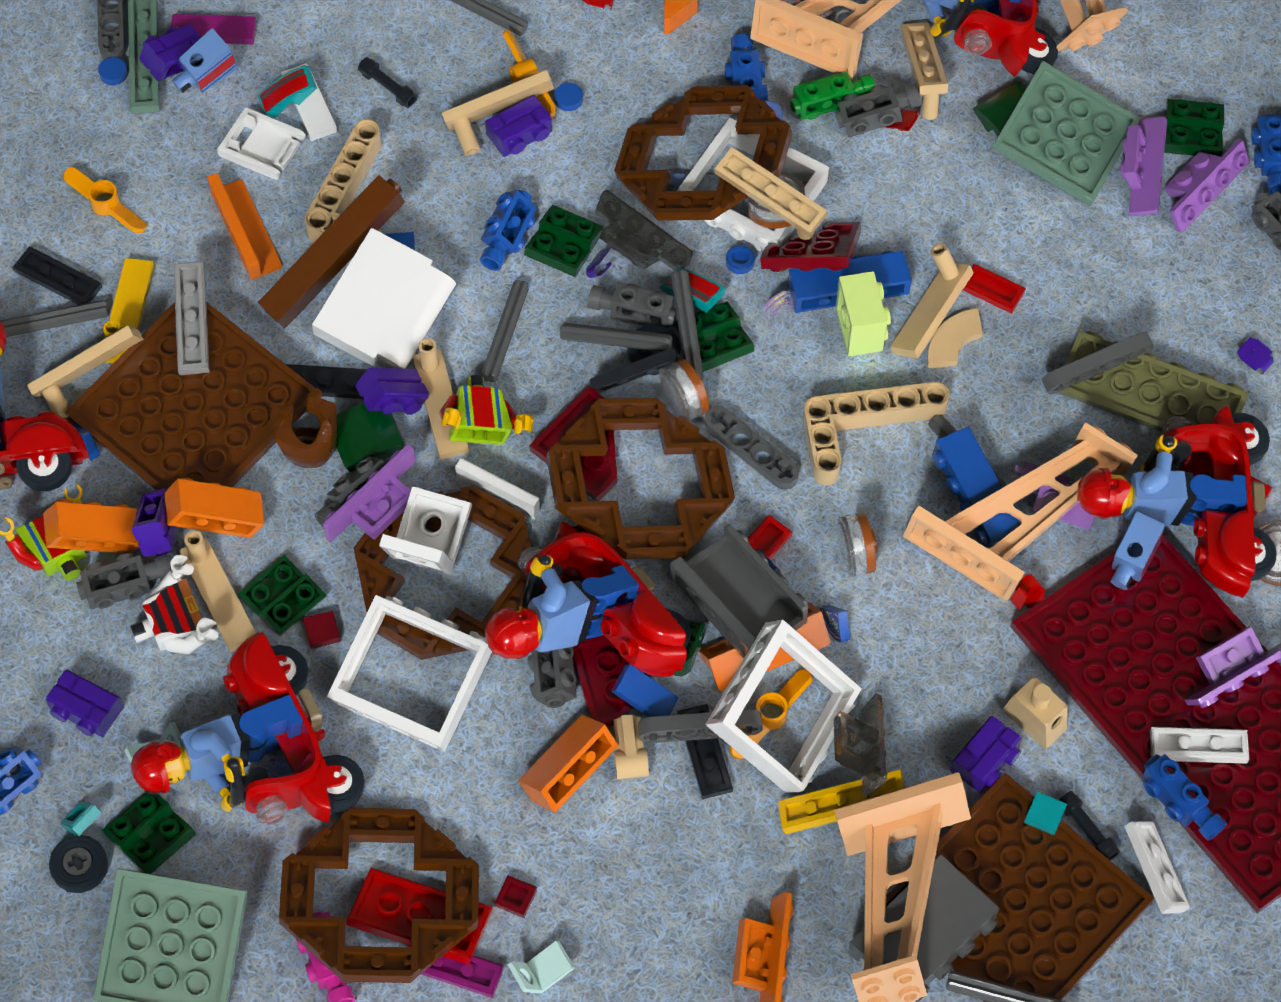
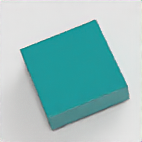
[1024,792,1067,835]
[60,801,102,836]

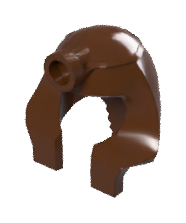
[274,388,337,468]

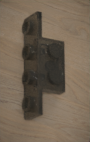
[595,190,694,271]
[833,693,888,798]

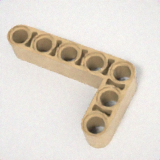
[305,119,383,242]
[803,382,950,485]

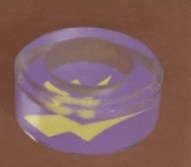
[764,291,794,318]

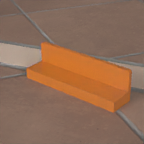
[207,173,282,280]
[699,602,830,691]

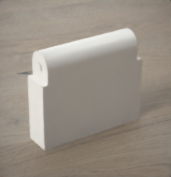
[312,228,456,369]

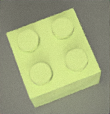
[836,271,891,356]

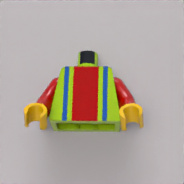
[439,375,534,445]
[0,484,87,581]

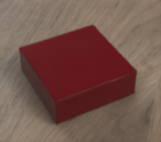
[303,611,341,649]
[494,875,537,918]

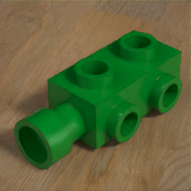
[790,71,875,121]

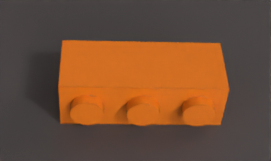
[164,478,264,538]
[43,499,139,554]
[518,715,619,813]

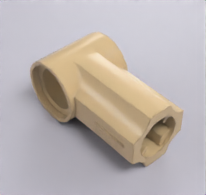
[613,715,649,780]

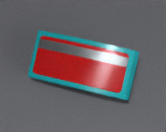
[257,65,317,118]
[660,268,725,313]

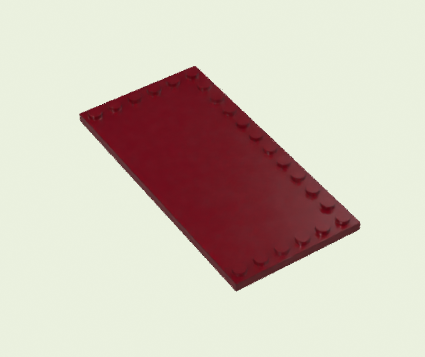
[1010,535,1281,914]

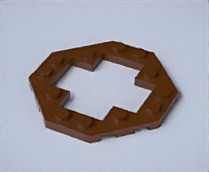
[614,85,793,221]
[546,398,735,560]
[354,485,534,660]
[279,808,479,983]

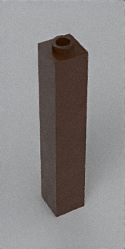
[258,175,405,329]

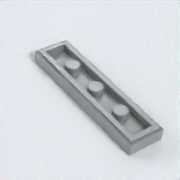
[174,261,209,375]

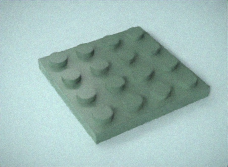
[992,61,1140,206]
[93,868,248,1002]

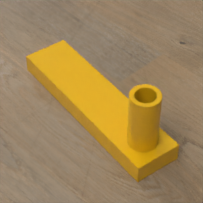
[103,258,155,363]
[778,769,906,834]

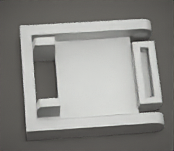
[217,107,306,180]

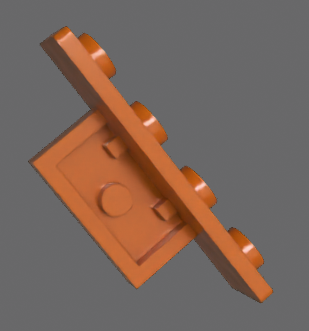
[732,891,794,1002]

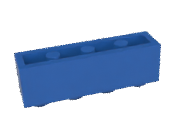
[788,251,911,313]
[932,427,1021,548]

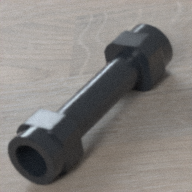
[358,57,418,108]
[1059,791,1120,860]

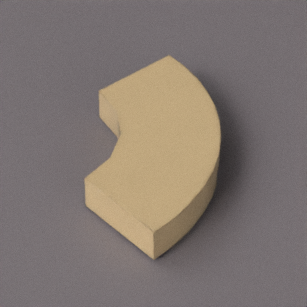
[927,308,983,368]

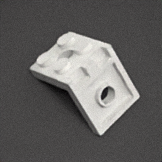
[379,486,472,575]

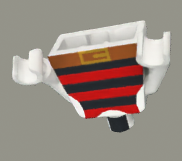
[130,555,219,655]

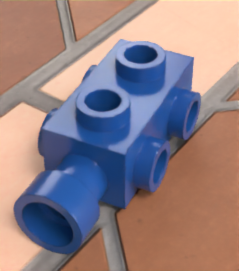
[725,33,768,101]
[1251,114,1281,195]
[480,190,537,271]
[0,746,42,815]
[1141,754,1227,841]

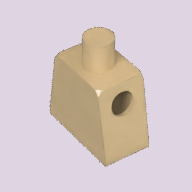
[1002,677,1068,750]

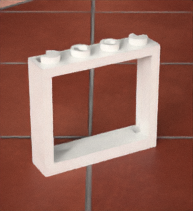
[677,118,829,252]
[327,595,492,752]
[705,620,862,793]

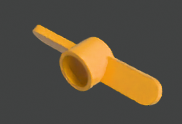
[502,29,556,118]
[63,167,147,234]
[729,669,813,759]

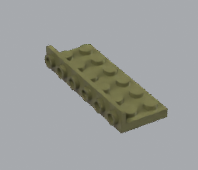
[1057,331,1249,432]

